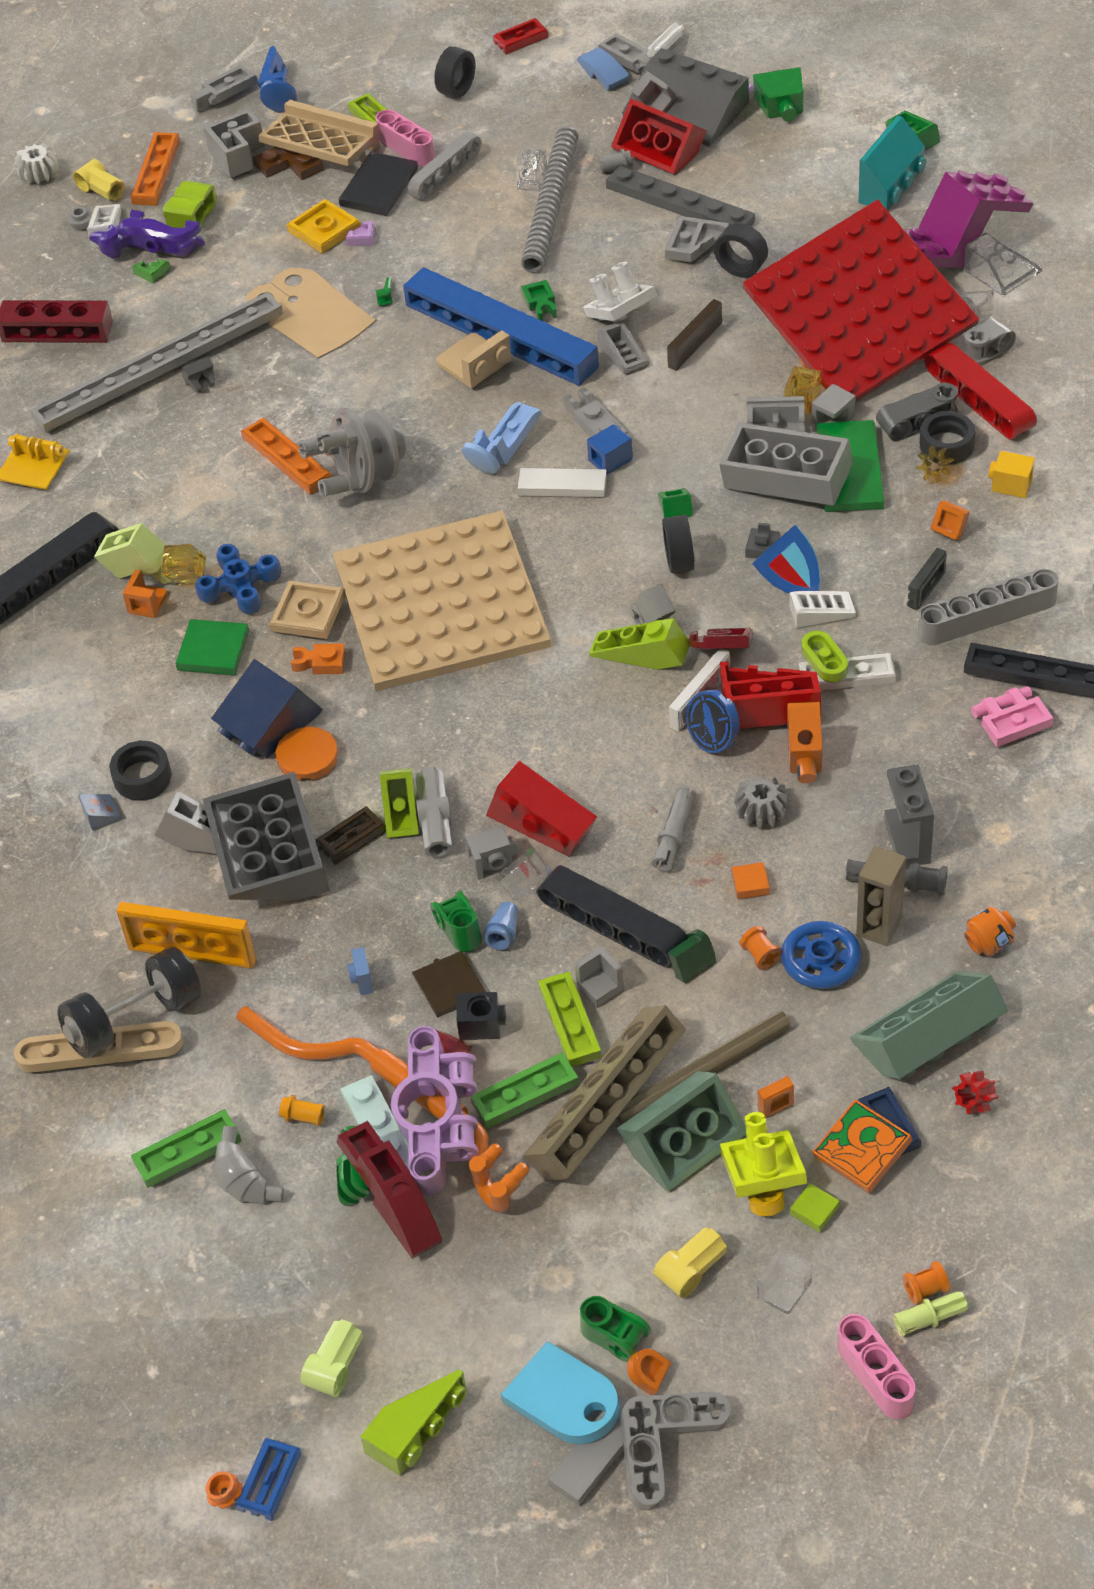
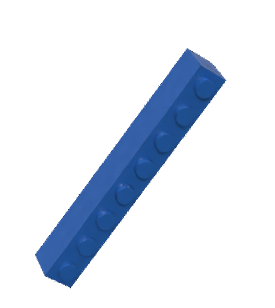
[403,267,599,386]

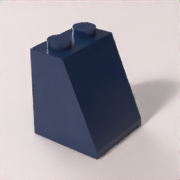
[211,659,323,759]

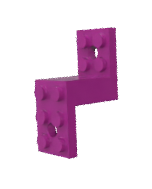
[904,170,1034,268]

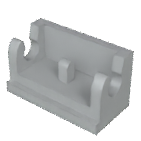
[747,396,805,432]

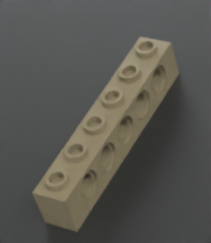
[523,1005,686,1180]

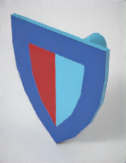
[752,524,821,593]

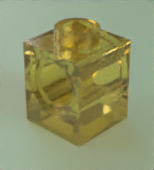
[785,366,821,414]
[162,544,206,585]

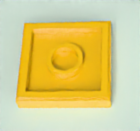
[286,199,361,254]

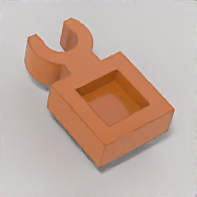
[291,643,346,674]

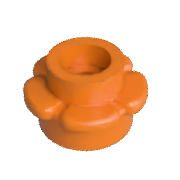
[205,1471,242,1509]

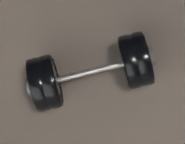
[57,946,201,1058]

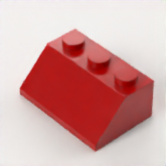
[611,98,707,175]

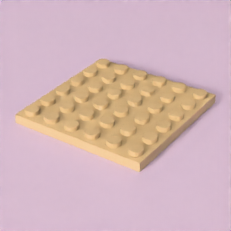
[333,510,551,691]

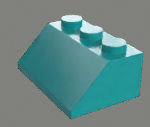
[858,116,927,210]

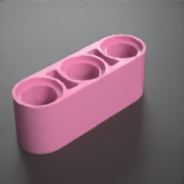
[375,110,435,166]
[838,1314,915,1420]

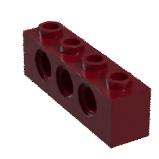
[0,300,113,343]

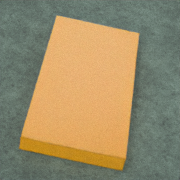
[116,901,256,968]

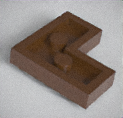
[253,141,324,180]

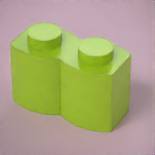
[163,180,217,228]

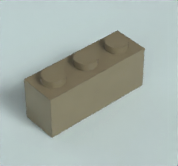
[856,846,906,946]

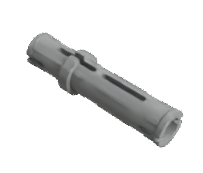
[652,786,696,872]

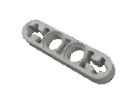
[408,132,481,200]

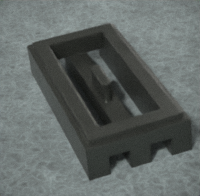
[907,547,947,610]

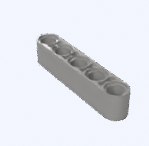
[918,569,1059,645]

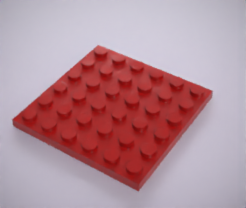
[743,199,979,402]

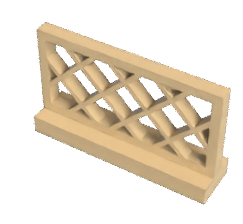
[259,100,379,166]

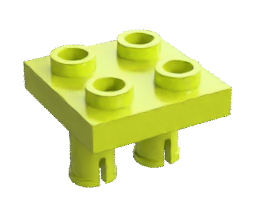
[720,1112,807,1198]

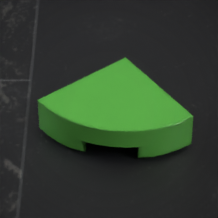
[132,259,171,283]

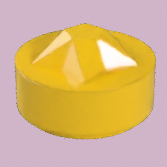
[748,1189,785,1216]

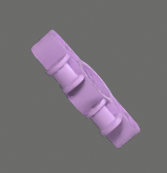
[391,1026,478,1195]

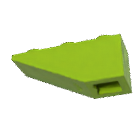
[589,618,690,670]
[360,1369,467,1476]

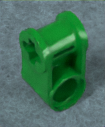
[430,890,482,952]
[580,1296,652,1362]

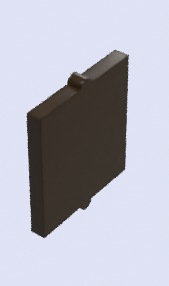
[412,951,486,1018]

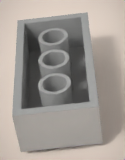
[719,422,853,506]

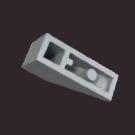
[154,791,217,854]

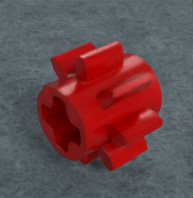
[952,1070,999,1115]

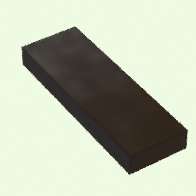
[667,299,722,371]

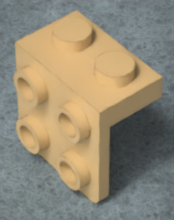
[436,330,512,389]

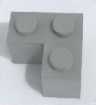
[204,108,265,178]

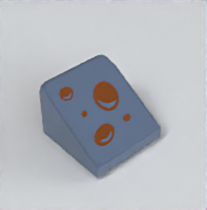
[78,794,122,830]

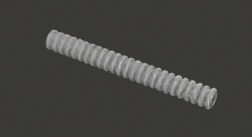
[521,126,579,273]

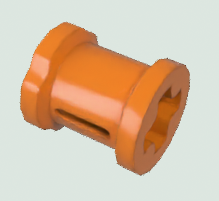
[739,926,782,970]
[902,1261,951,1305]

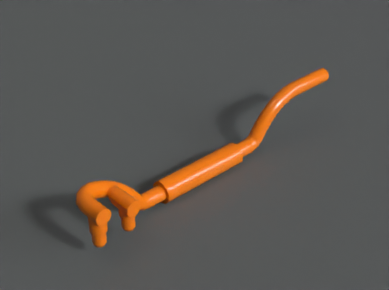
[236,1006,529,1213]

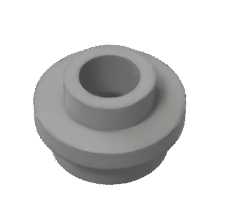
[67,207,92,231]

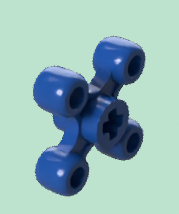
[195,544,281,614]

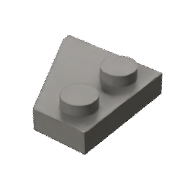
[665,216,729,262]

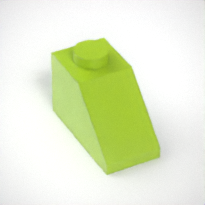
[379,768,419,838]

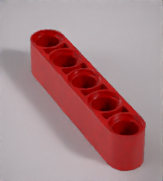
[924,343,1037,439]

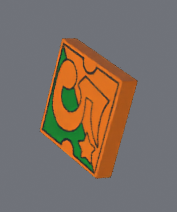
[812,1099,913,1194]

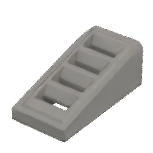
[597,321,649,374]

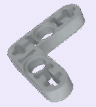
[620,1392,731,1510]

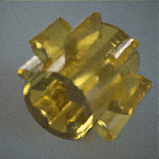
[916,446,954,483]

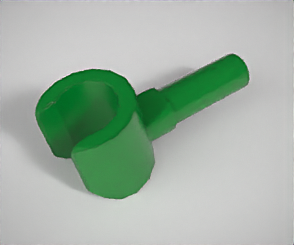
[376,277,393,306]

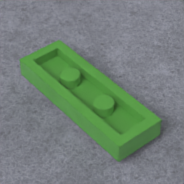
[470,1052,579,1129]
[131,1109,242,1188]

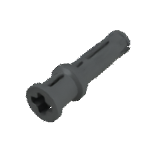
[846,859,948,895]

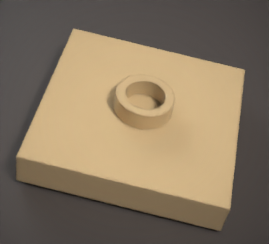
[269,581,345,639]

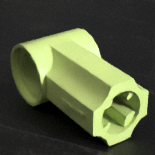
[300,1319,363,1397]

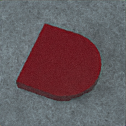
[689,627,753,649]

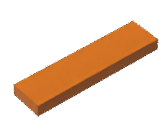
[131,132,180,206]
[241,417,332,495]

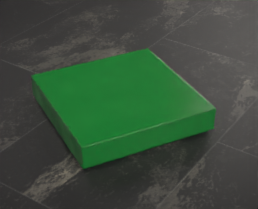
[175,619,249,675]

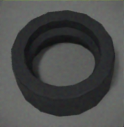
[434,46,476,98]
[714,223,768,277]
[919,411,976,465]
[662,515,695,573]
[109,740,172,801]

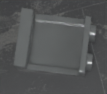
[884,764,934,867]

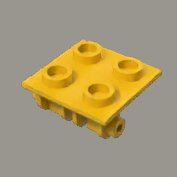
[0,434,70,490]

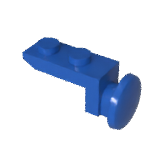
[257,46,297,112]

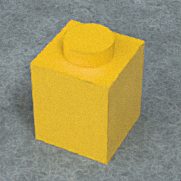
[988,451,1035,498]

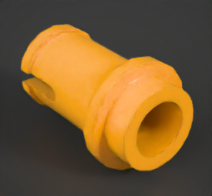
[279,1095,325,1126]

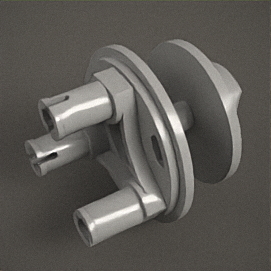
[298,408,406,497]

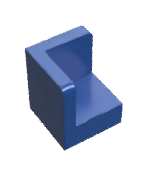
[587,425,633,475]

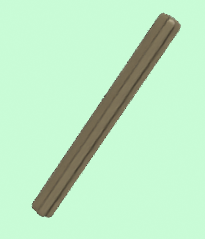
[616,1011,790,1125]

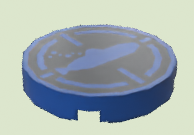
[686,690,740,753]

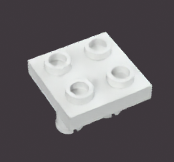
[583,261,658,323]

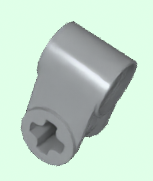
[964,318,1016,365]
[630,584,676,625]

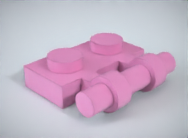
[971,686,1053,747]

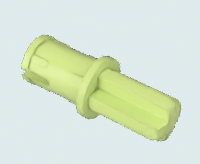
[893,1292,968,1337]

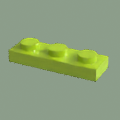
[538,971,602,1067]

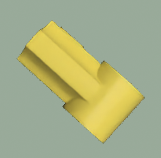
[73,159,125,201]
[653,1227,727,1298]

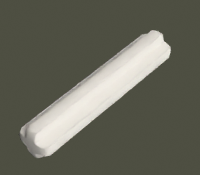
[647,22,684,57]

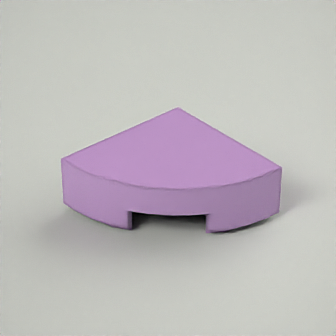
[346,221,375,246]

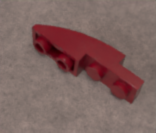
[336,1120,442,1259]

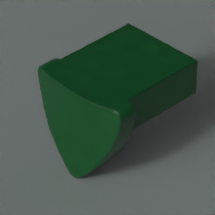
[668,929,716,983]

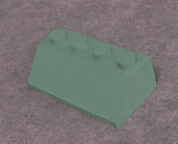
[850,971,1008,1080]

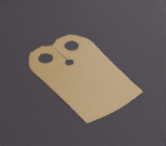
[246,268,376,358]

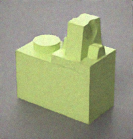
[94,523,178,584]

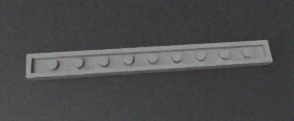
[30,292,283,433]

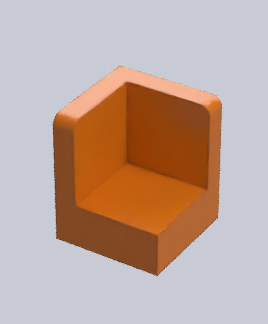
[123,569,167,618]

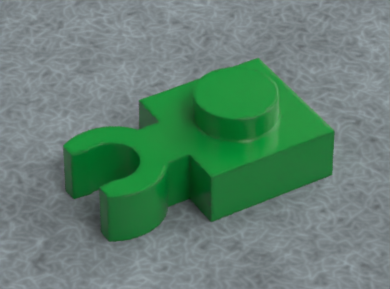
[521,280,557,321]

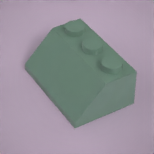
[617,1071,746,1191]

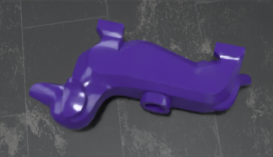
[89,209,205,258]

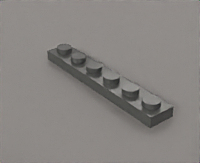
[606,165,755,226]

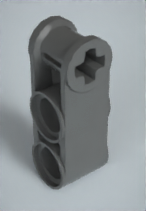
[876,383,958,441]

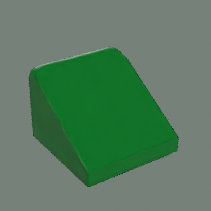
[658,488,693,518]

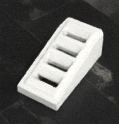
[87,204,121,247]
[789,591,856,628]

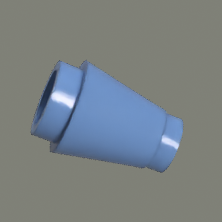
[483,902,519,950]

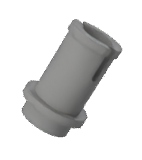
[598,149,632,174]

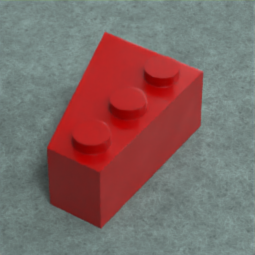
[720,661,821,729]
[486,760,597,857]

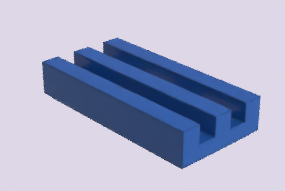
[236,1437,301,1521]

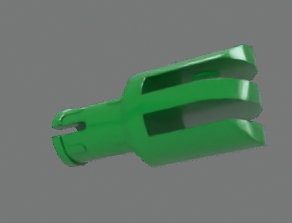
[336,1126,372,1206]

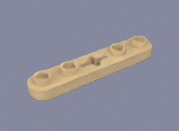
[13,1021,184,1072]

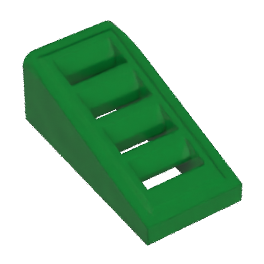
[885,110,940,150]

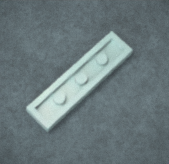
[340,1075,425,1177]

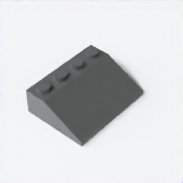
[622,48,749,146]
[203,772,330,900]

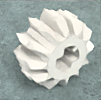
[14,143,59,185]

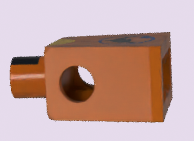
[787,702,822,783]

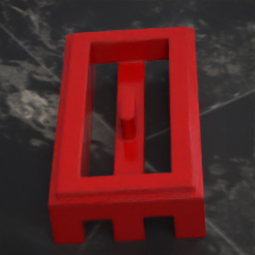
[493,18,548,55]

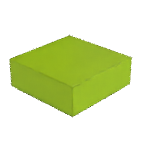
[790,1183,840,1233]

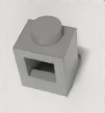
[465,825,518,880]

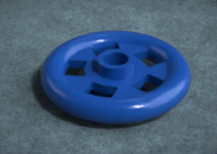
[781,921,862,989]

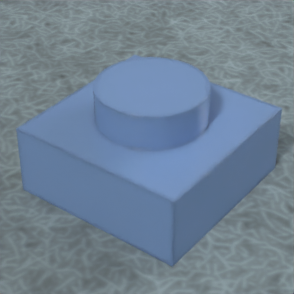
[347,947,373,995]

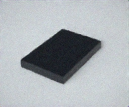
[339,151,418,216]

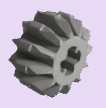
[734,774,789,830]

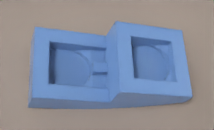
[577,47,629,91]

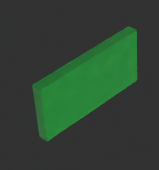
[817,420,884,512]

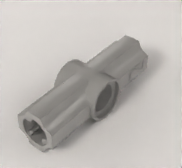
[416,766,453,859]

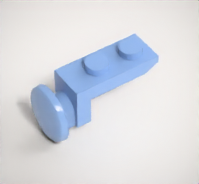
[462,402,542,474]

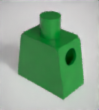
[753,67,803,122]

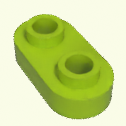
[801,631,848,682]

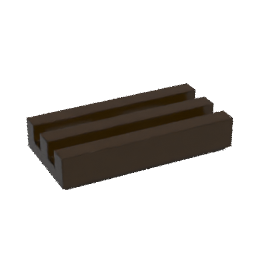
[315,806,386,865]

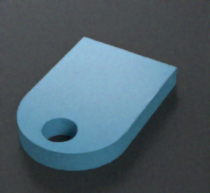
[500,1341,620,1444]

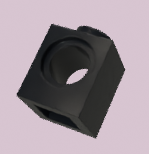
[456,992,506,1041]

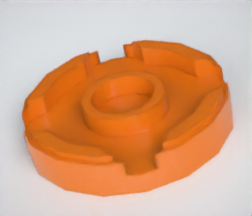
[275,727,338,781]

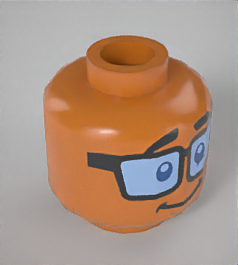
[964,907,1016,957]

